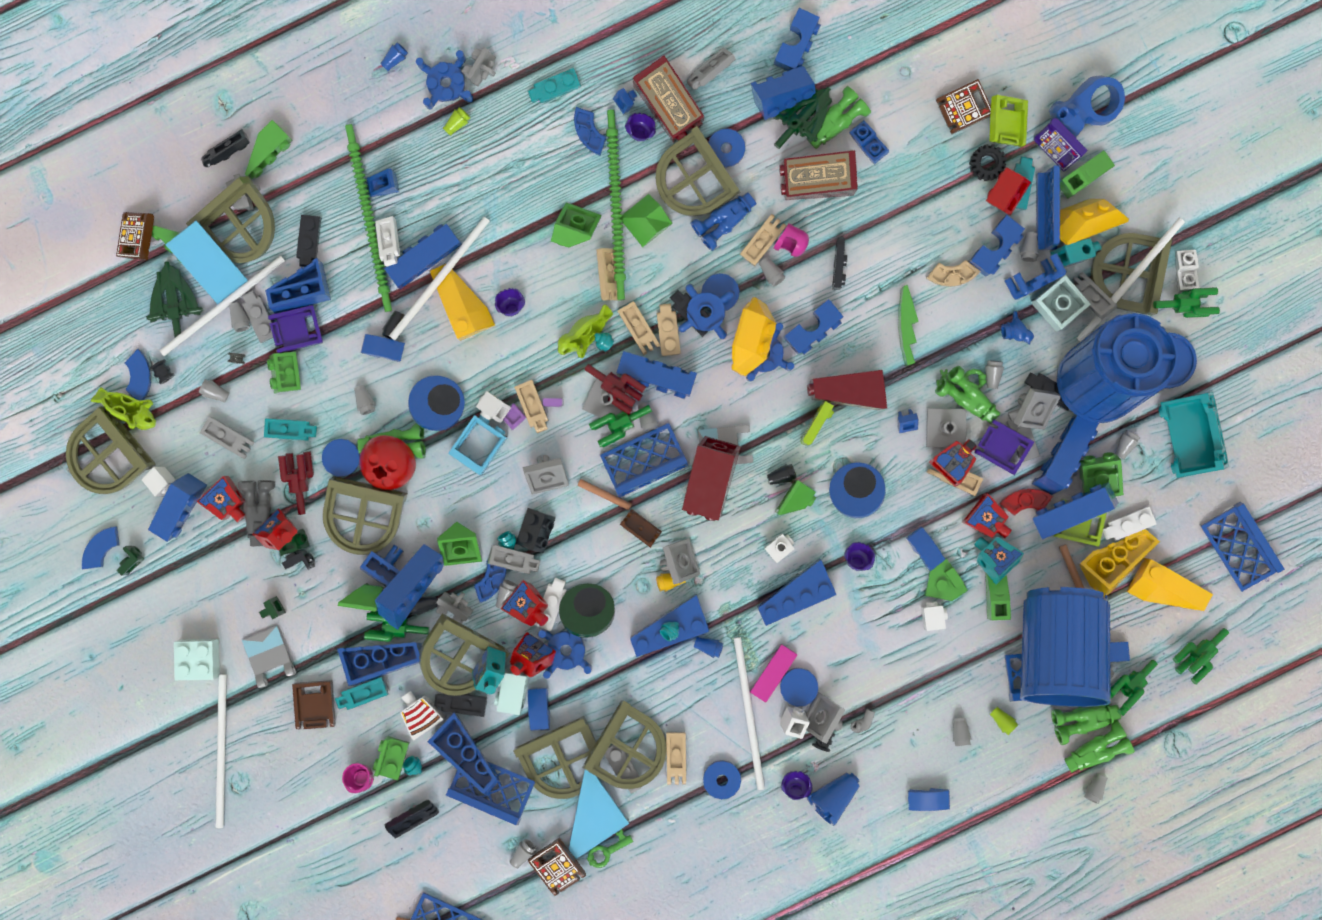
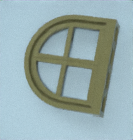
[656,126,741,216]
[186,176,275,263]
[1091,233,1172,316]
[66,406,156,494]
[323,476,408,555]
[419,613,510,695]
[582,700,667,789]
[513,716,600,799]

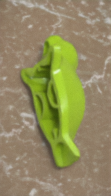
[557,304,613,358]
[91,387,156,430]

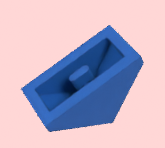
[366,168,399,197]

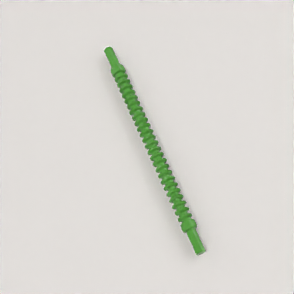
[606,110,626,301]
[345,124,392,312]

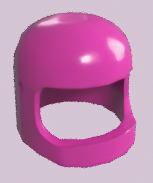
[773,223,809,257]
[342,763,374,793]

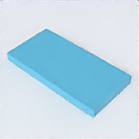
[166,220,248,304]

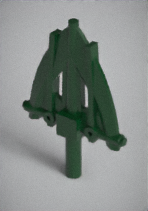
[773,87,832,149]
[146,262,203,338]

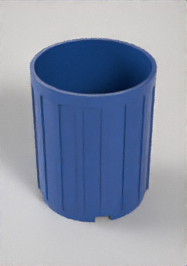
[1057,313,1178,423]
[1020,587,1111,707]

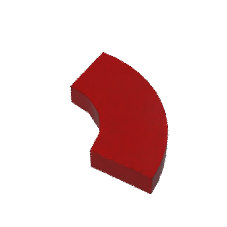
[999,489,1053,516]

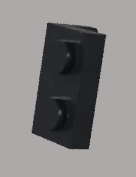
[516,508,555,553]

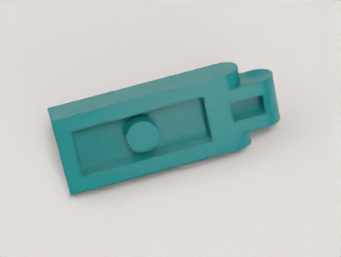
[528,68,581,103]
[1014,156,1035,210]
[264,418,317,441]
[335,676,389,710]

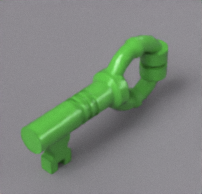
[936,368,986,389]
[586,829,634,868]

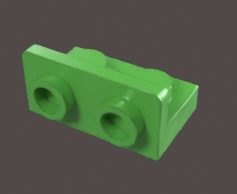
[267,352,301,394]
[373,736,410,780]

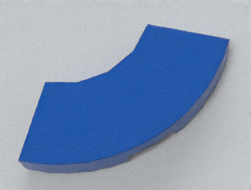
[574,107,606,156]
[125,349,151,401]
[82,526,119,570]
[474,560,507,603]

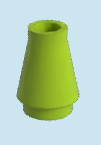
[443,107,471,136]
[989,706,1019,735]

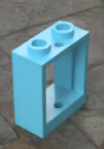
[448,415,508,475]

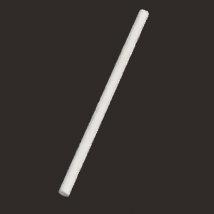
[389,217,490,340]
[1076,218,1185,342]
[159,255,285,356]
[733,637,765,790]
[216,674,227,828]

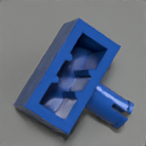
[360,545,404,587]

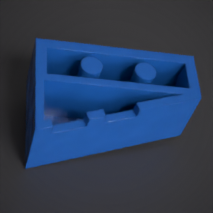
[751,66,816,120]
[265,258,331,314]
[148,473,207,542]

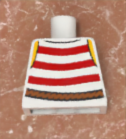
[400,691,446,741]

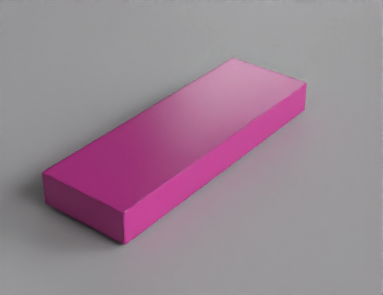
[750,644,797,703]

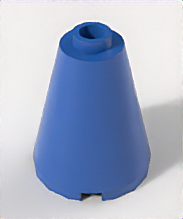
[807,773,860,826]

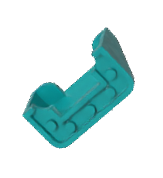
[1159,392,1229,478]

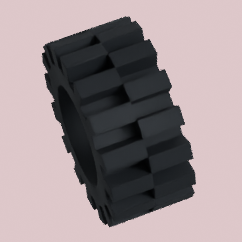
[969,144,1007,181]

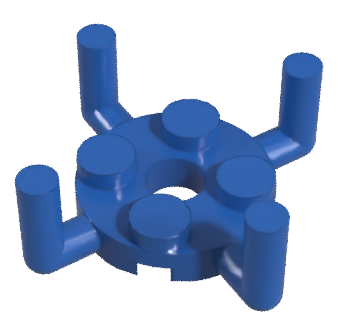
[416,50,473,110]
[1005,253,1066,300]
[679,283,734,339]
[746,323,794,382]
[538,629,592,679]

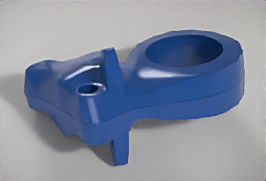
[1049,75,1125,138]

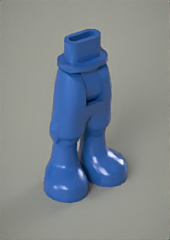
[690,192,757,251]

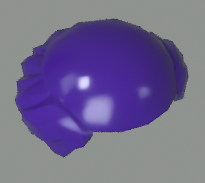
[625,113,656,142]
[495,288,526,317]
[844,542,875,571]
[781,771,812,800]

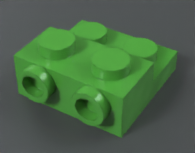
[1079,452,1124,496]

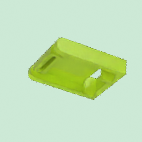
[989,95,1028,147]
[800,401,834,446]
[1053,499,1107,547]

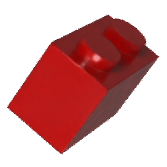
[986,167,1031,216]

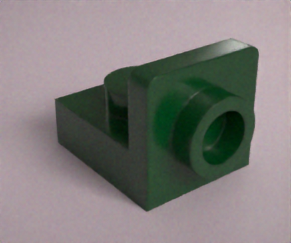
[279,529,309,556]
[116,546,144,576]

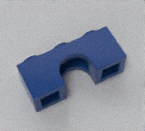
[774,8,821,71]
[969,215,1025,277]
[783,299,844,355]

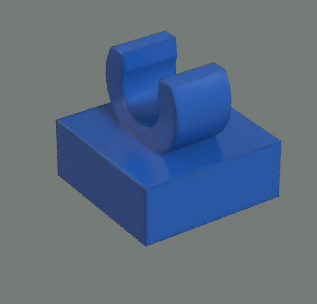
[613,88,637,115]
[897,409,919,433]

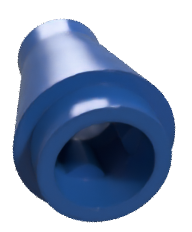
[380,42,408,71]
[694,637,724,658]

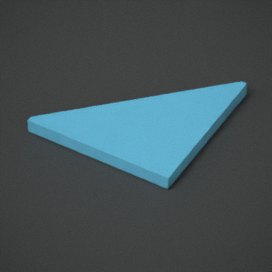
[569,770,629,859]

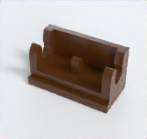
[620,509,662,548]

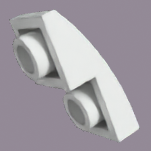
[1176,250,1200,292]

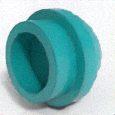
[595,332,614,352]
[497,531,516,550]
[660,622,679,641]
[402,756,422,775]

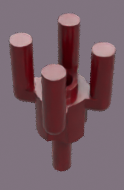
[584,364,646,415]
[278,451,314,515]

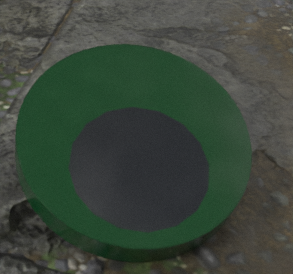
[559,583,615,638]

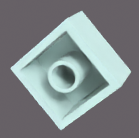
[1031,275,1091,331]
[174,639,220,681]
[494,668,529,715]

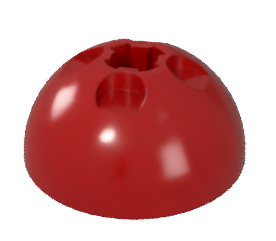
[359,435,416,490]

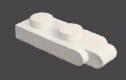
[375,216,400,267]
[1103,506,1156,541]
[534,577,567,631]

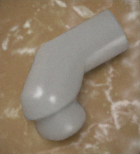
[850,709,875,733]

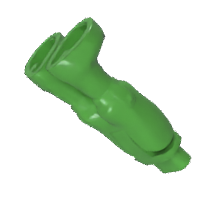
[806,86,871,149]
[935,366,1000,424]
[357,423,426,459]
[1051,704,1121,745]
[1064,720,1135,773]

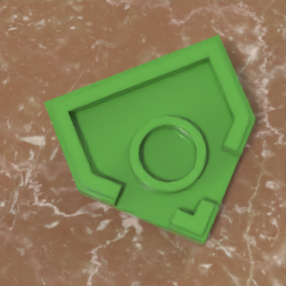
[925,558,968,601]

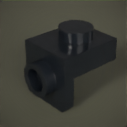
[282,550,315,570]

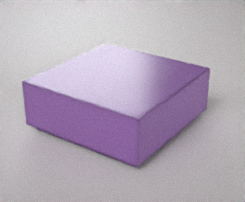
[543,398,563,407]
[503,403,526,430]

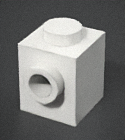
[476,391,511,423]
[142,467,176,497]
[764,533,794,563]
[921,601,948,631]
[780,707,810,739]

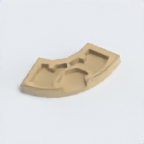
[926,260,981,287]

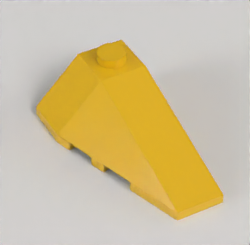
[430,264,495,341]
[1079,529,1160,597]
[1126,558,1213,611]

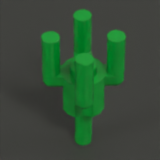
[1153,287,1220,318]
[589,405,652,448]
[364,611,430,642]
[1173,628,1229,685]
[1111,660,1158,716]

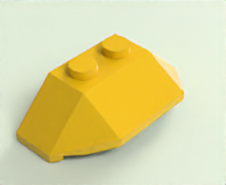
[1060,198,1129,245]
[732,297,777,376]

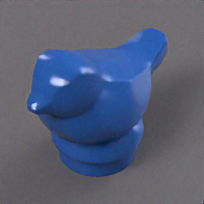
[1001,311,1034,345]

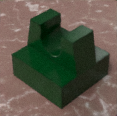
[259,596,286,620]

